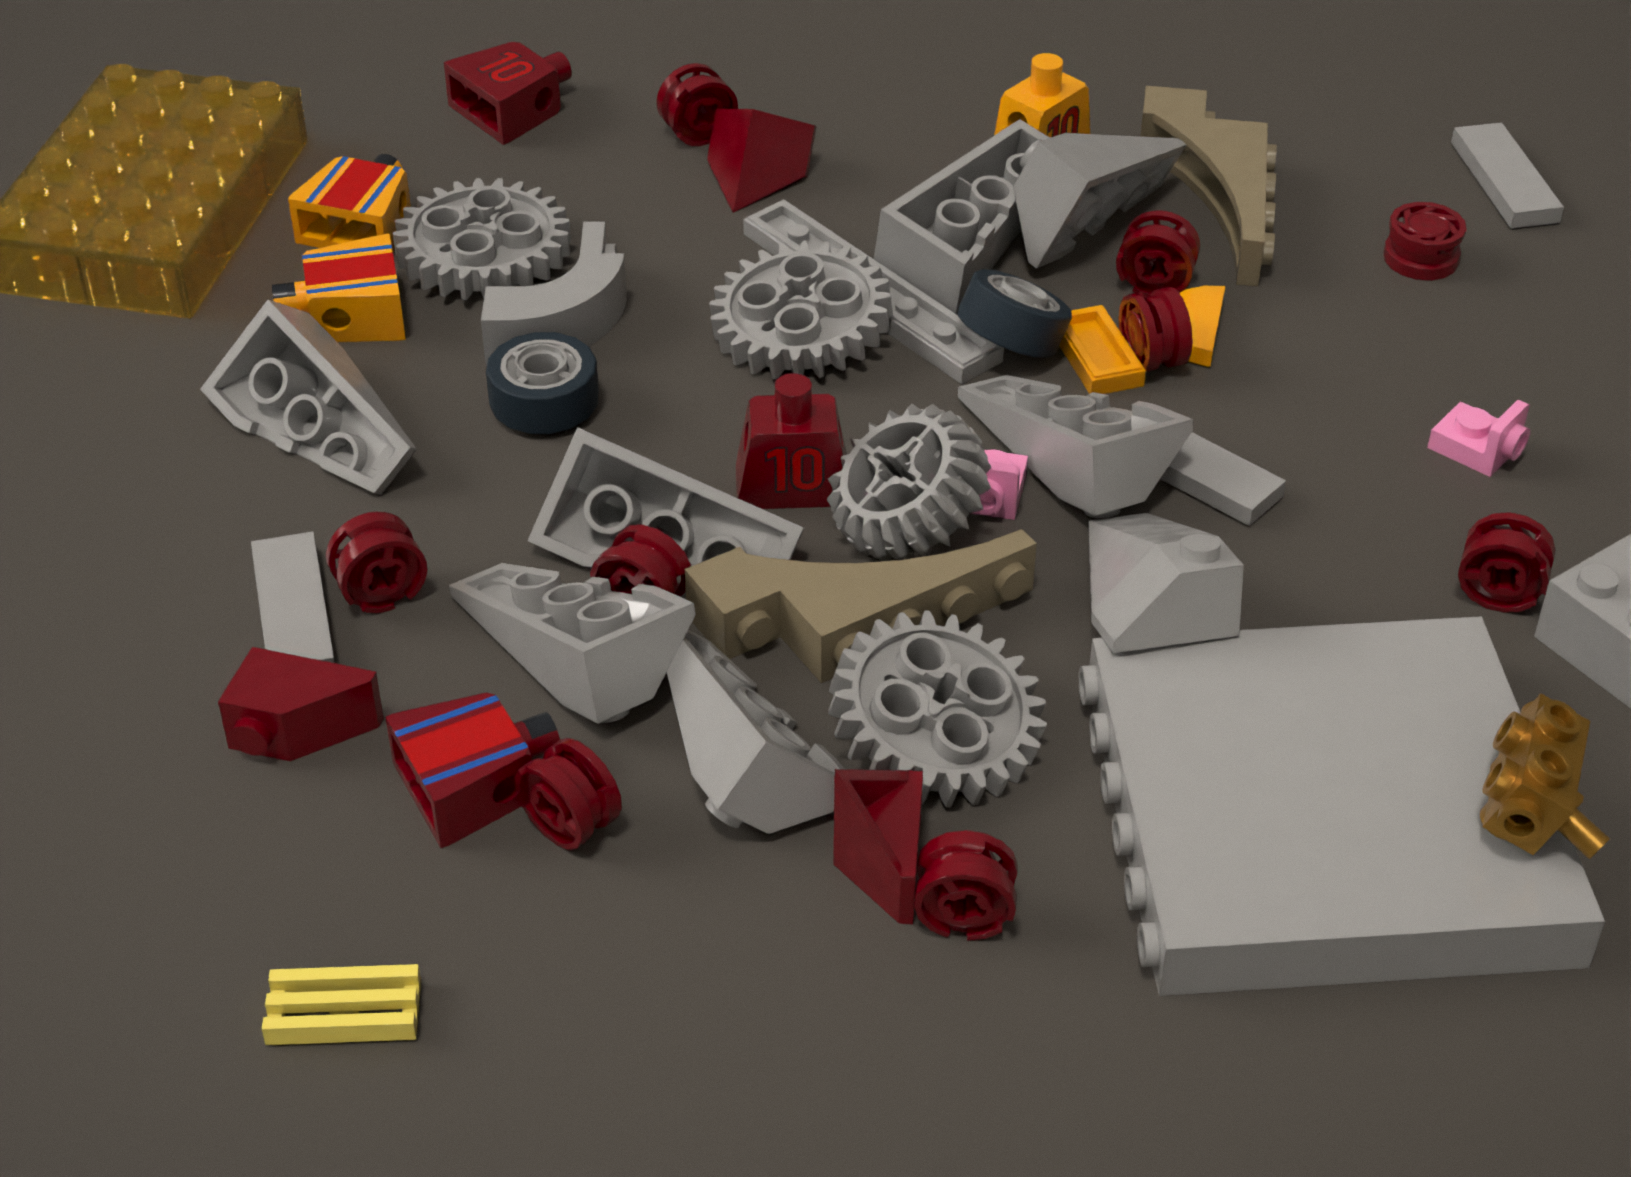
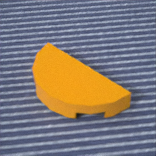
[1180,285,1225,367]

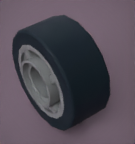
[958,269,1072,358]
[486,332,599,434]

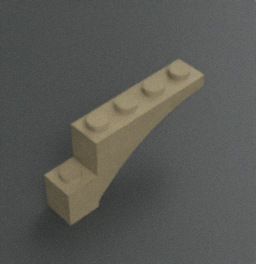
[1140,86,1277,286]
[685,529,1037,683]

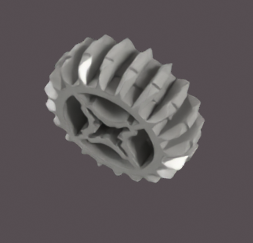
[827,404,992,561]

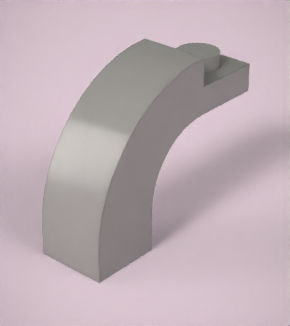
[481,222,627,366]

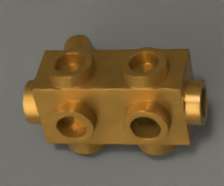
[1480,693,1610,860]

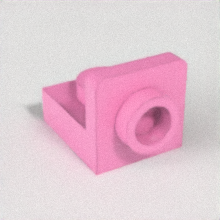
[1427,400,1530,477]
[972,450,1028,520]

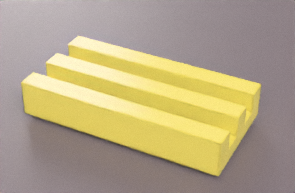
[262,964,421,1045]

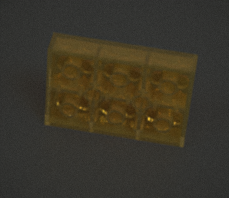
[0,64,308,319]

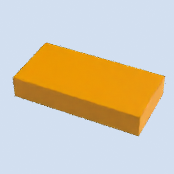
[1059,305,1146,394]

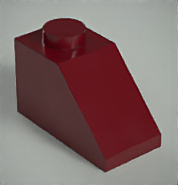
[218,647,384,761]

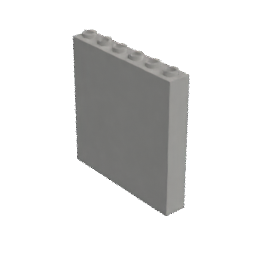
[1079,616,1605,996]

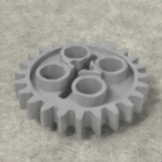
[393,178,571,300]
[709,241,893,379]
[828,611,1047,808]

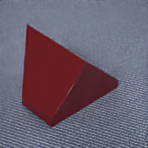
[707,109,817,213]
[833,769,923,925]

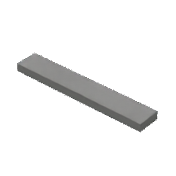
[743,199,1004,384]

